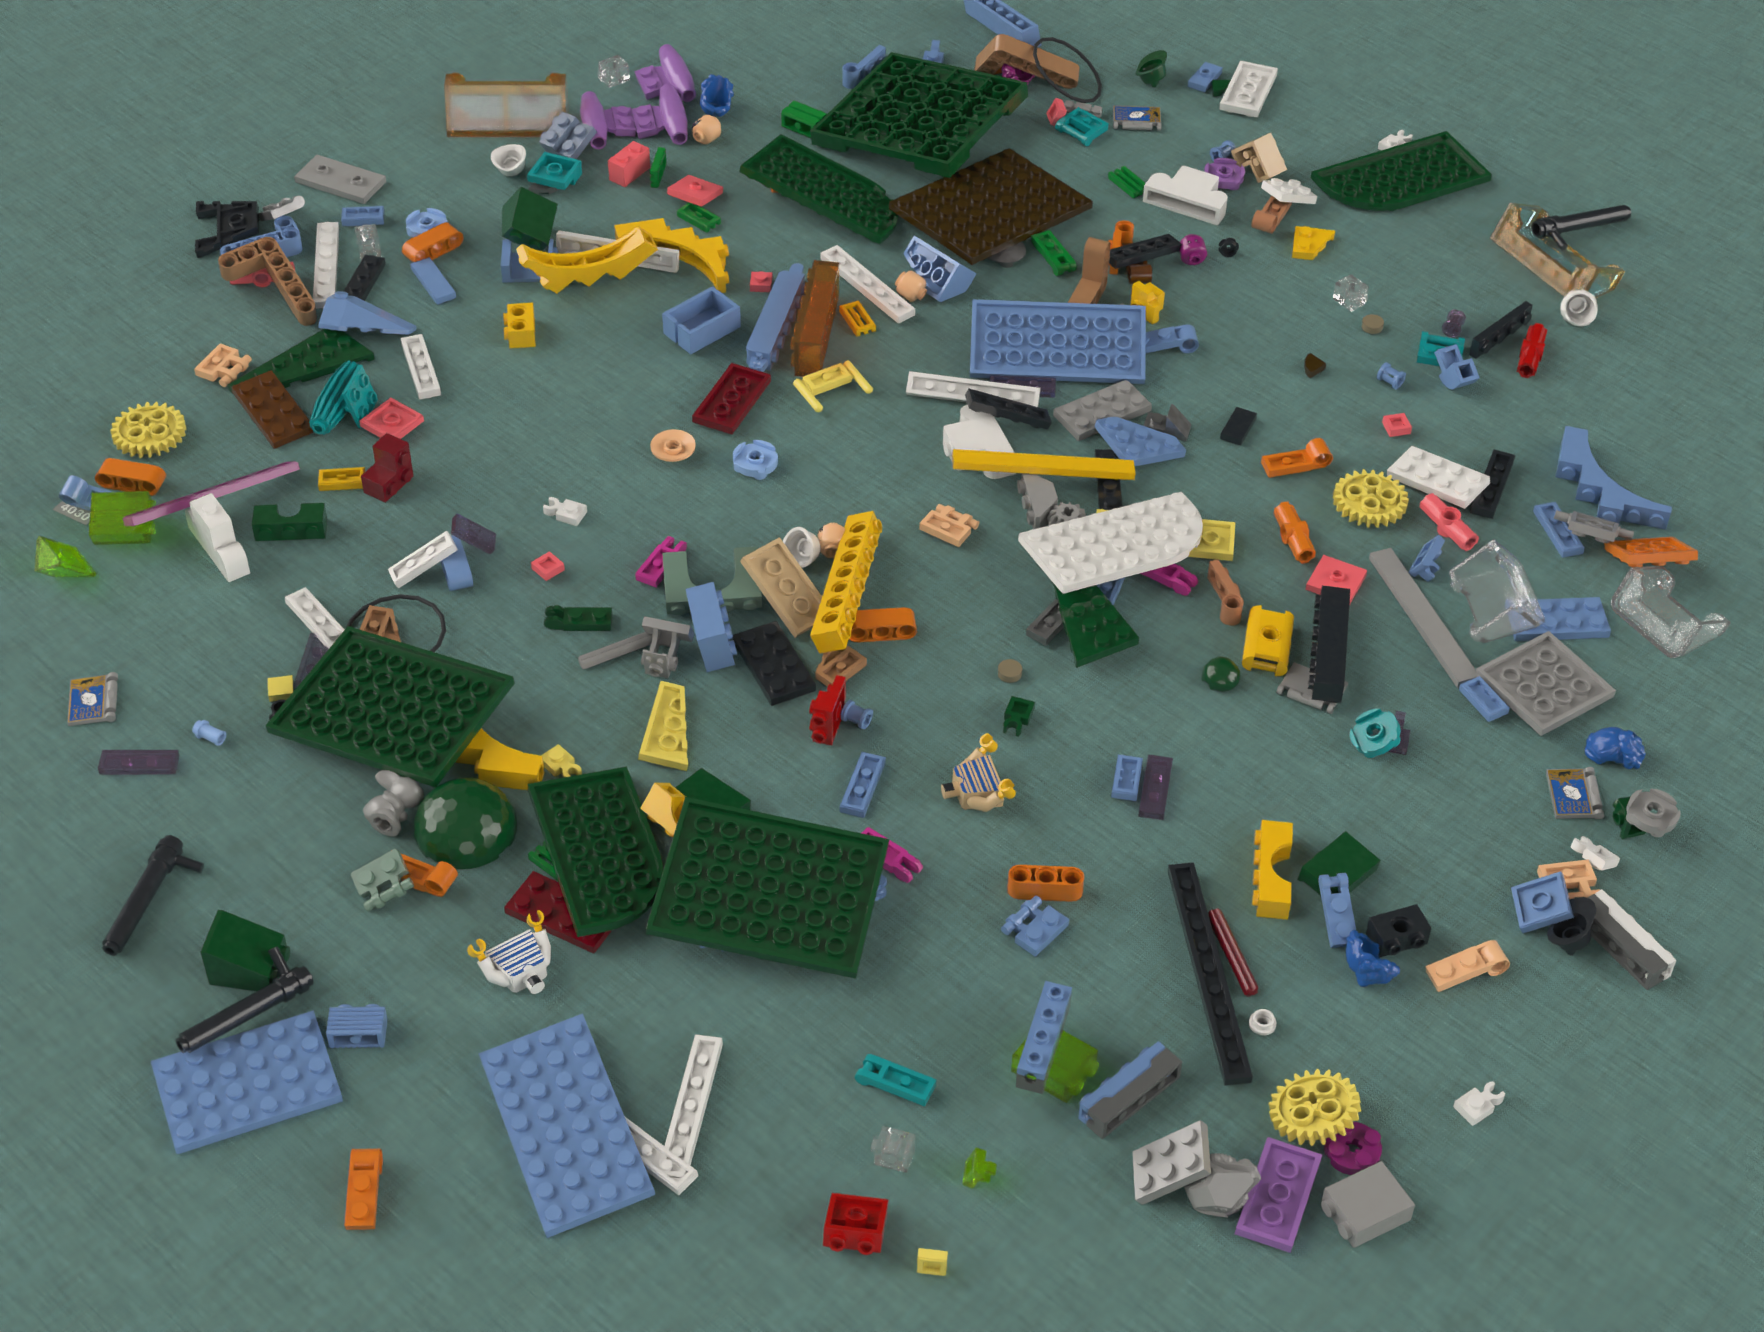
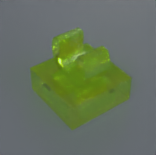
[963,1147,997,1188]

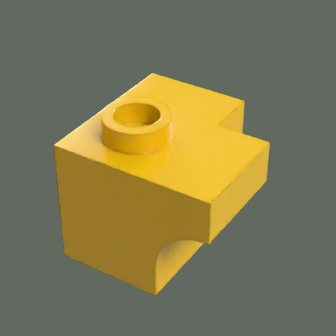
[1130,281,1165,325]

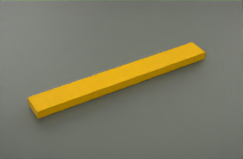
[952,449,1136,480]

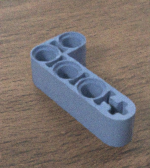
[220,216,303,257]

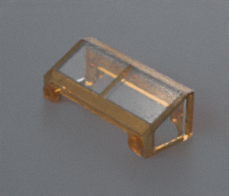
[444,73,569,137]

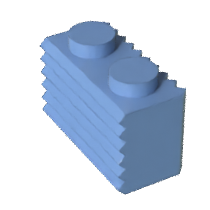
[326,1004,388,1049]

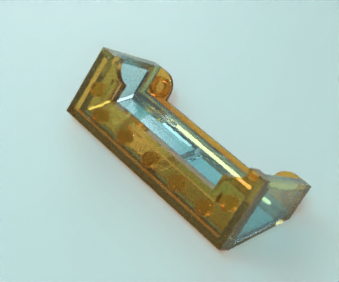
[1490,203,1625,298]

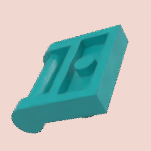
[1055,107,1109,146]
[1416,331,1465,366]

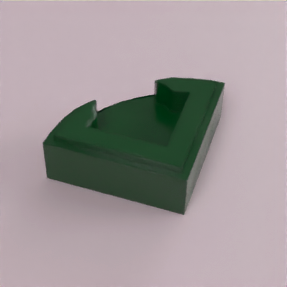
[1212,80,1231,97]

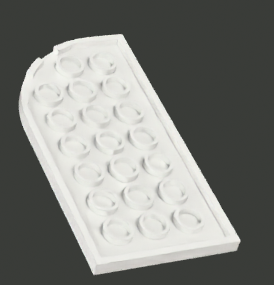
[1018,492,1203,594]

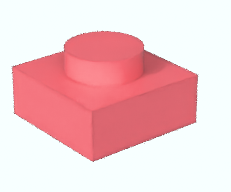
[1046,98,1067,126]
[750,271,773,292]
[1382,413,1412,437]
[531,551,565,581]

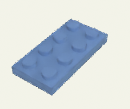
[1505,597,1611,641]

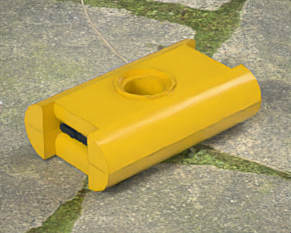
[1242,605,1294,676]

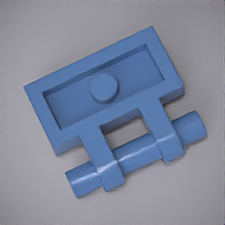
[1001,896,1069,957]

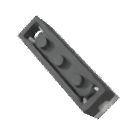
[1587,889,1676,990]

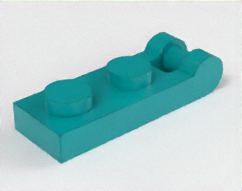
[854,1054,937,1107]

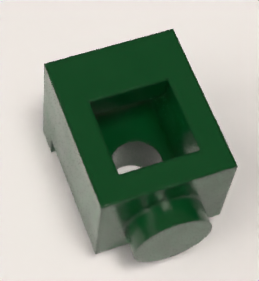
[1613,796,1646,839]

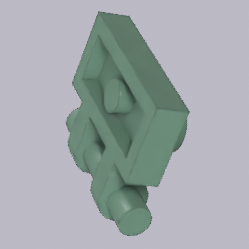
[350,848,414,912]

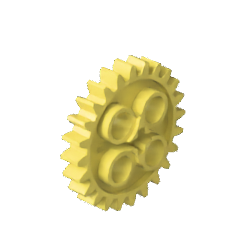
[110,402,187,458]
[1333,469,1409,528]
[1269,1069,1361,1146]

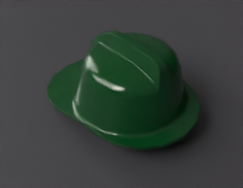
[1135,50,1167,88]

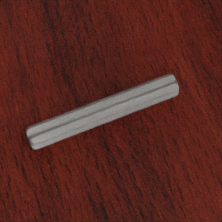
[578,632,653,669]

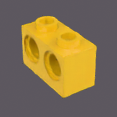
[503,303,536,348]

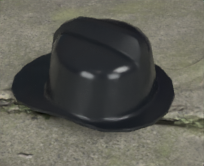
[1547,897,1597,956]

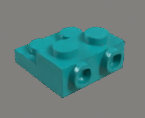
[527,152,582,190]

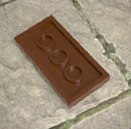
[231,370,314,449]

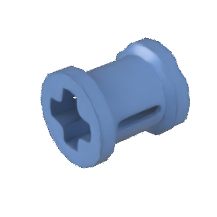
[1210,140,1236,162]
[1377,362,1406,390]
[841,700,873,729]

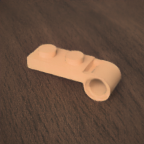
[1426,940,1510,992]

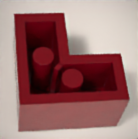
[361,433,414,503]

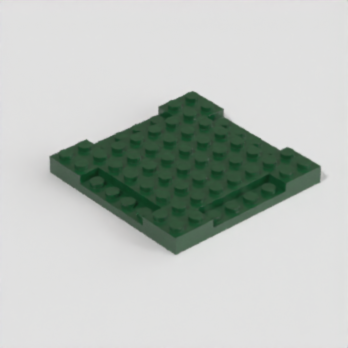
[810,52,1028,178]

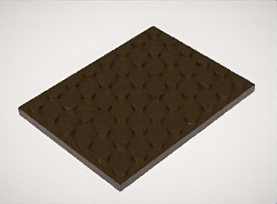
[889,148,1093,265]

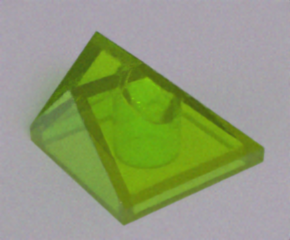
[34,536,97,577]

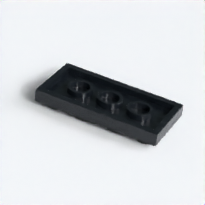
[732,621,816,706]

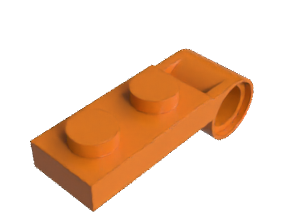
[1108,220,1134,275]
[1261,438,1333,478]
[391,850,458,897]
[344,1148,383,1230]

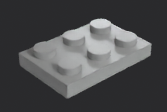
[1133,1120,1211,1205]

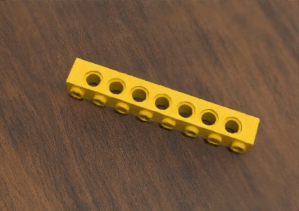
[810,511,882,654]

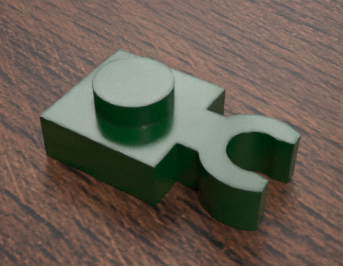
[1003,696,1035,737]

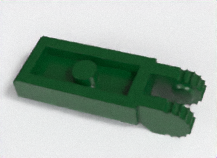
[544,605,613,631]

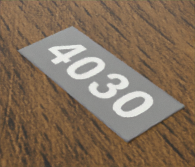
[52,501,98,525]

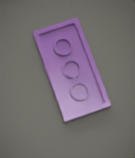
[1235,1137,1322,1253]

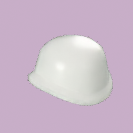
[491,144,526,177]
[783,527,821,568]

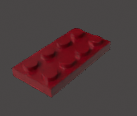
[692,363,771,435]
[504,871,612,954]

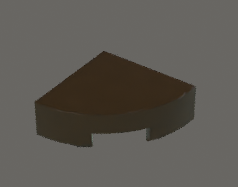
[1304,353,1326,378]

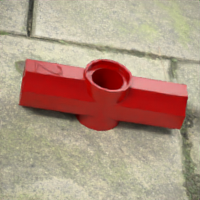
[1516,323,1548,378]

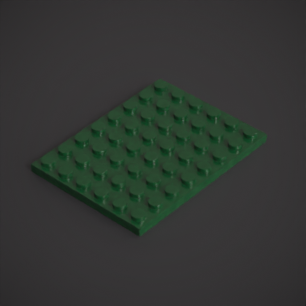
[265,626,515,788]
[646,797,889,979]

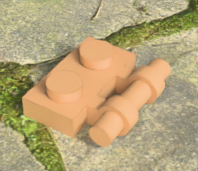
[194,344,252,387]
[919,504,979,547]
[1537,859,1600,899]

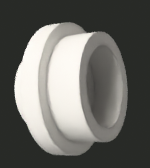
[1249,1009,1277,1035]

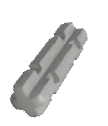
[1064,100,1102,118]

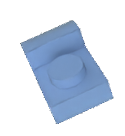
[1434,344,1479,389]

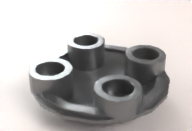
[987,242,1026,268]

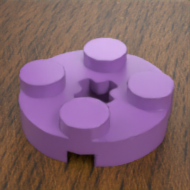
[1204,158,1245,190]

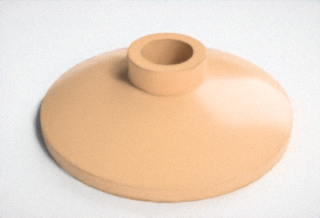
[650,429,696,462]

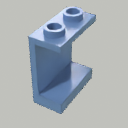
[501,239,558,283]

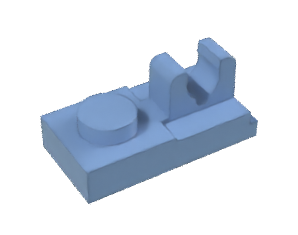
[1408,535,1445,582]

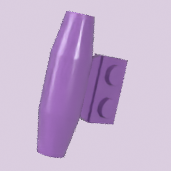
[634,44,696,102]
[631,84,688,145]
[580,91,636,149]

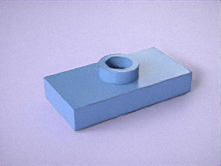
[1188,62,1223,93]
[341,206,385,226]
[1459,676,1510,722]
[1111,755,1143,801]

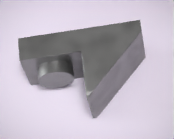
[1143,404,1191,441]

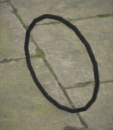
[1033,37,1102,103]
[346,594,446,652]

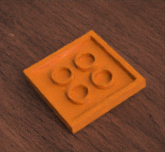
[1605,537,1698,567]

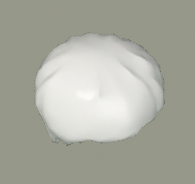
[1560,289,1598,327]

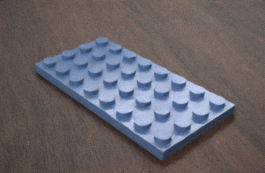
[970,299,1146,384]
[479,1013,656,1238]

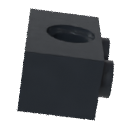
[1366,904,1431,957]

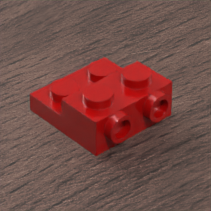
[809,675,846,746]
[823,1193,889,1255]

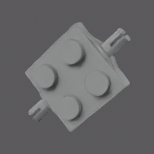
[1554,510,1634,543]

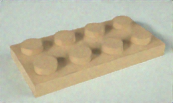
[740,537,822,638]

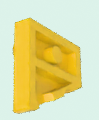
[1292,226,1335,260]

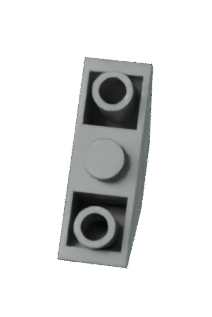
[1017,473,1058,529]

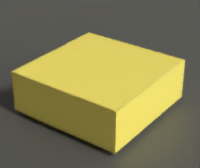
[268,675,294,702]
[917,1248,948,1276]

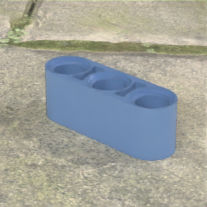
[440,534,473,591]

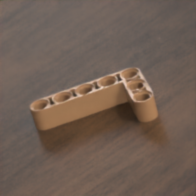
[974,34,1080,89]
[218,237,317,326]
[1068,237,1110,304]

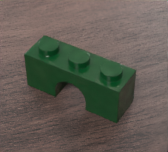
[252,503,327,541]

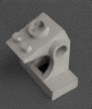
[641,616,694,678]

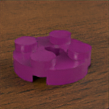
[1324,1122,1382,1175]

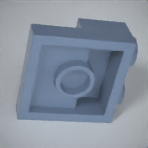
[539,112,597,159]

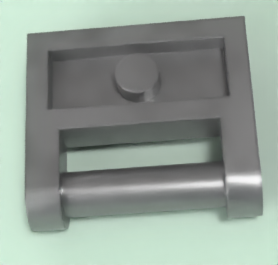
[259,196,305,221]

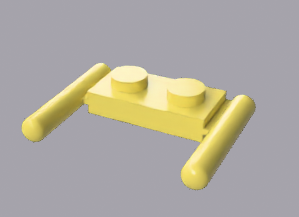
[793,360,873,412]

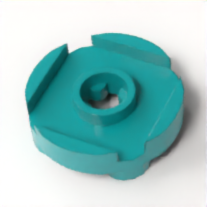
[1350,709,1401,758]

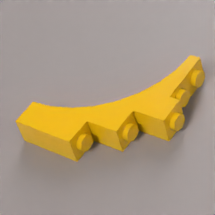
[614,218,729,293]
[516,226,658,294]
[456,728,545,790]

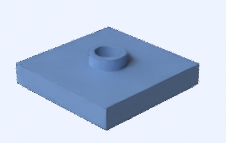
[1511,871,1574,933]

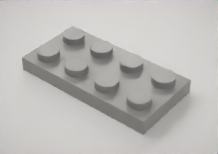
[1053,380,1152,441]

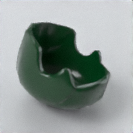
[1201,656,1241,692]

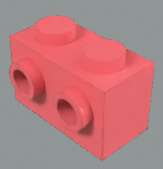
[608,141,650,187]

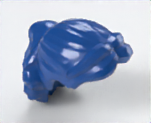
[700,74,734,117]
[1585,727,1646,769]
[1346,930,1400,987]

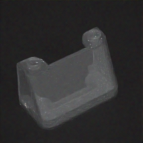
[1449,539,1545,643]
[1611,566,1731,658]

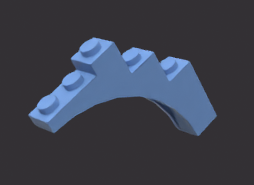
[1556,426,1672,530]

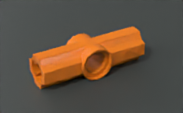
[1274,501,1316,564]

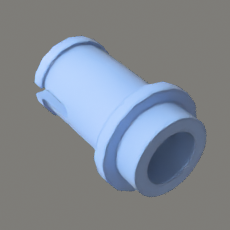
[192,720,226,746]

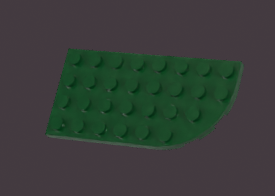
[1310,131,1492,211]
[739,134,898,244]
[528,766,663,937]

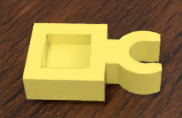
[541,744,582,778]

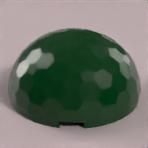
[414,778,517,869]

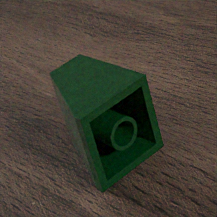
[502,187,558,251]
[200,910,290,991]

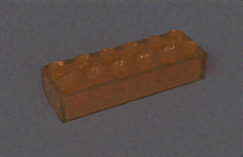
[791,260,839,377]

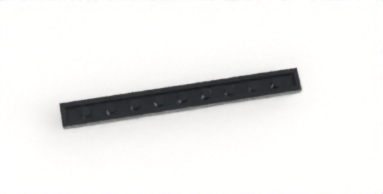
[1167,862,1253,1086]

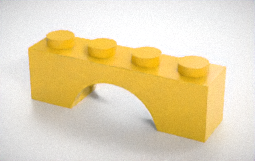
[641,783,686,837]
[1252,820,1293,920]

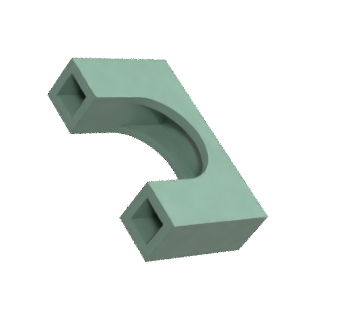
[662,546,762,615]

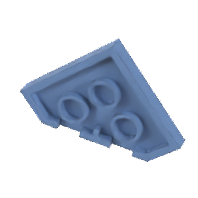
[1095,416,1186,466]

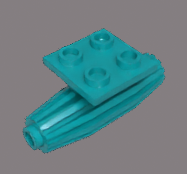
[309,361,378,435]

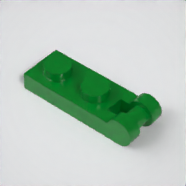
[1031,230,1077,276]

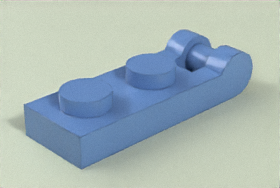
[1319,873,1356,948]

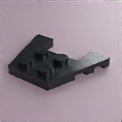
[195,201,259,258]

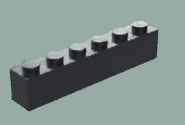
[1308,585,1350,703]

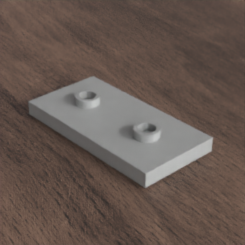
[294,155,386,204]

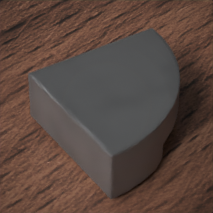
[529,183,558,195]

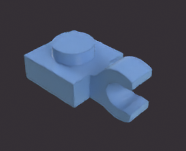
[923,40,944,63]

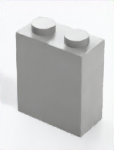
[1321,1161,1415,1248]

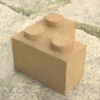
[1231,133,1287,183]

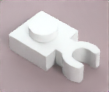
[1378,130,1413,150]
[543,497,587,526]
[1571,836,1620,870]
[1453,1081,1505,1126]

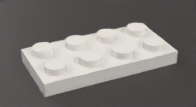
[1219,61,1278,117]
[1387,446,1490,509]

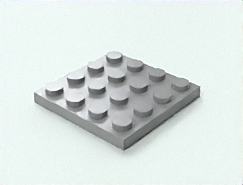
[1476,631,1616,736]

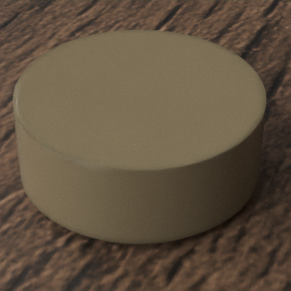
[1361,314,1384,334]
[998,659,1022,683]

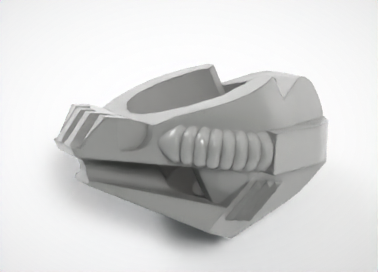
[1184,1153,1261,1218]

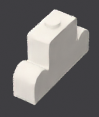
[1143,166,1228,226]
[943,404,1016,479]
[185,493,250,582]

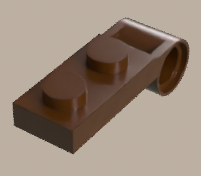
[1122,243,1152,284]

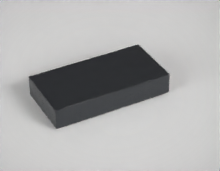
[1220,407,1257,446]

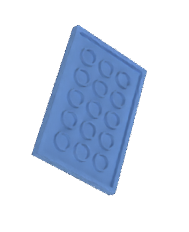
[151,1010,343,1154]

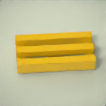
[839,301,876,337]
[318,467,366,491]

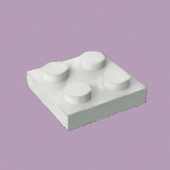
[1261,178,1317,204]

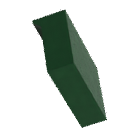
[675,768,751,810]
[1297,831,1381,896]

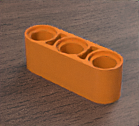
[402,222,464,263]
[95,458,166,496]
[849,607,917,642]
[1007,865,1084,902]

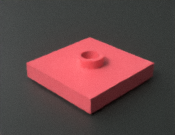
[667,175,723,207]
[360,397,424,439]
[1306,555,1367,604]

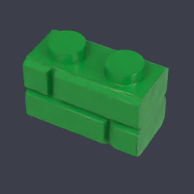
[781,101,827,138]

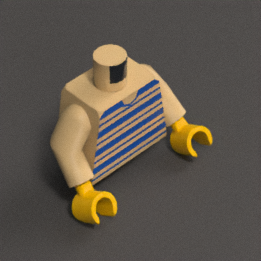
[941,733,1016,812]

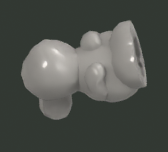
[363,770,424,836]

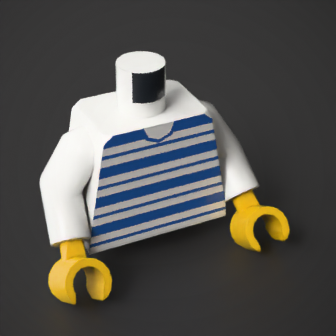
[467,910,551,994]

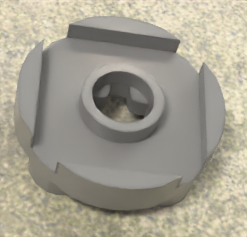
[1626,789,1681,837]

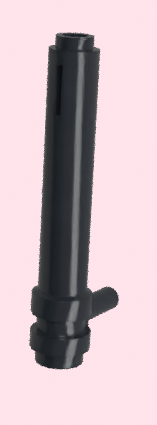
[1531,205,1631,250]
[102,835,204,956]
[175,946,314,1053]

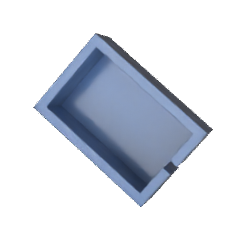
[662,286,741,354]
[685,582,737,672]

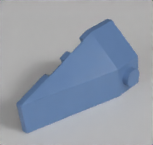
[903,236,976,302]
[319,291,416,335]

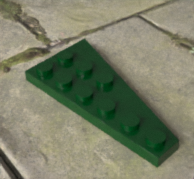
[228,329,375,394]
[1051,581,1139,668]

